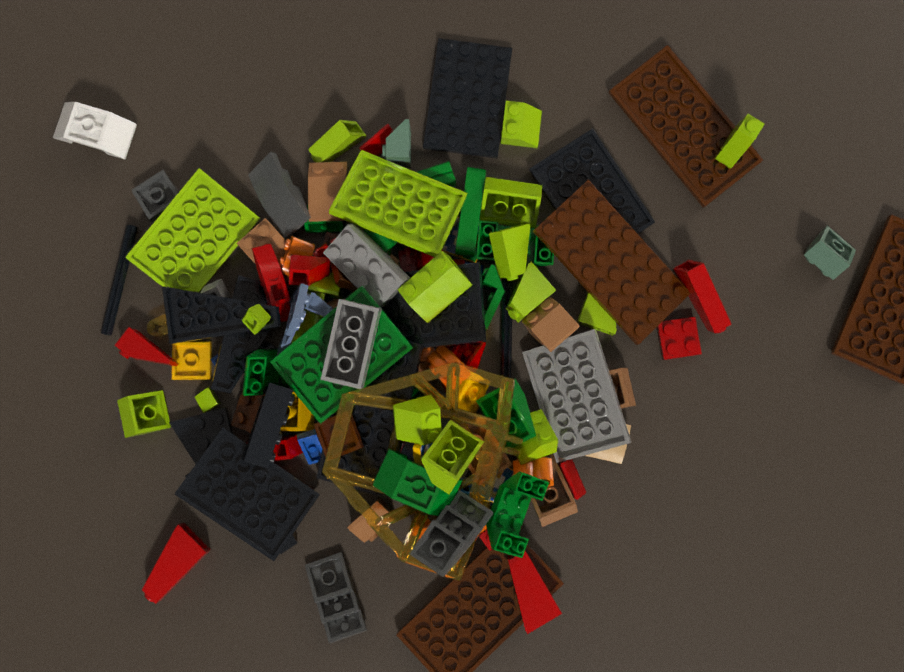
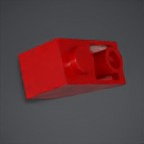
[289,254,330,286]

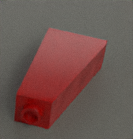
[673,260,732,334]
[142,522,211,604]
[507,550,562,634]

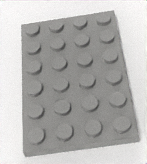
[522,329,631,463]

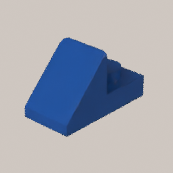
[297,429,323,465]

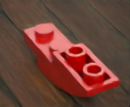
[251,243,291,322]

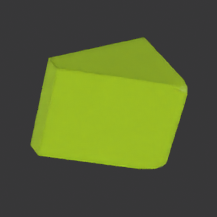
[242,304,271,335]
[195,387,221,413]

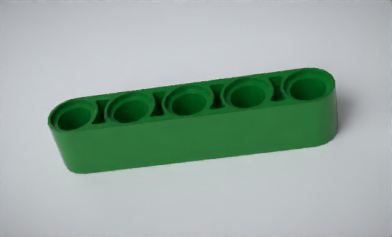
[455,167,486,258]

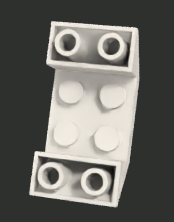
[53,102,137,160]

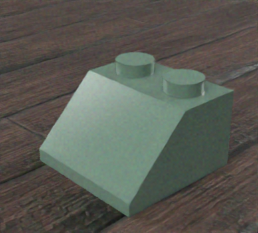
[382,119,411,167]
[804,226,856,280]

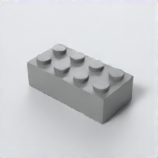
[323,224,410,307]
[321,299,382,389]

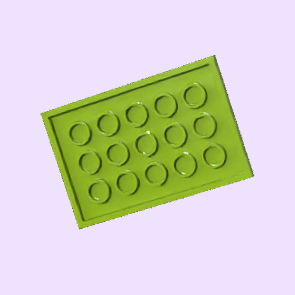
[329,150,468,257]
[125,168,261,293]

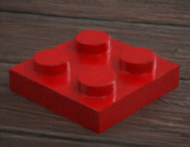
[657,317,702,360]

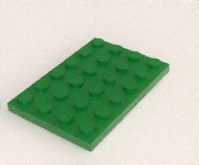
[270,286,414,424]

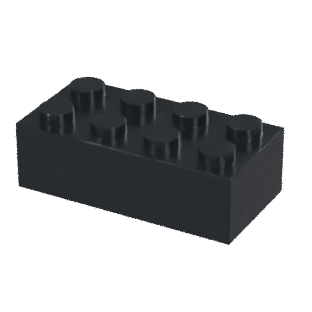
[242,383,295,468]

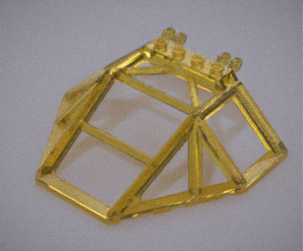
[322,362,523,581]

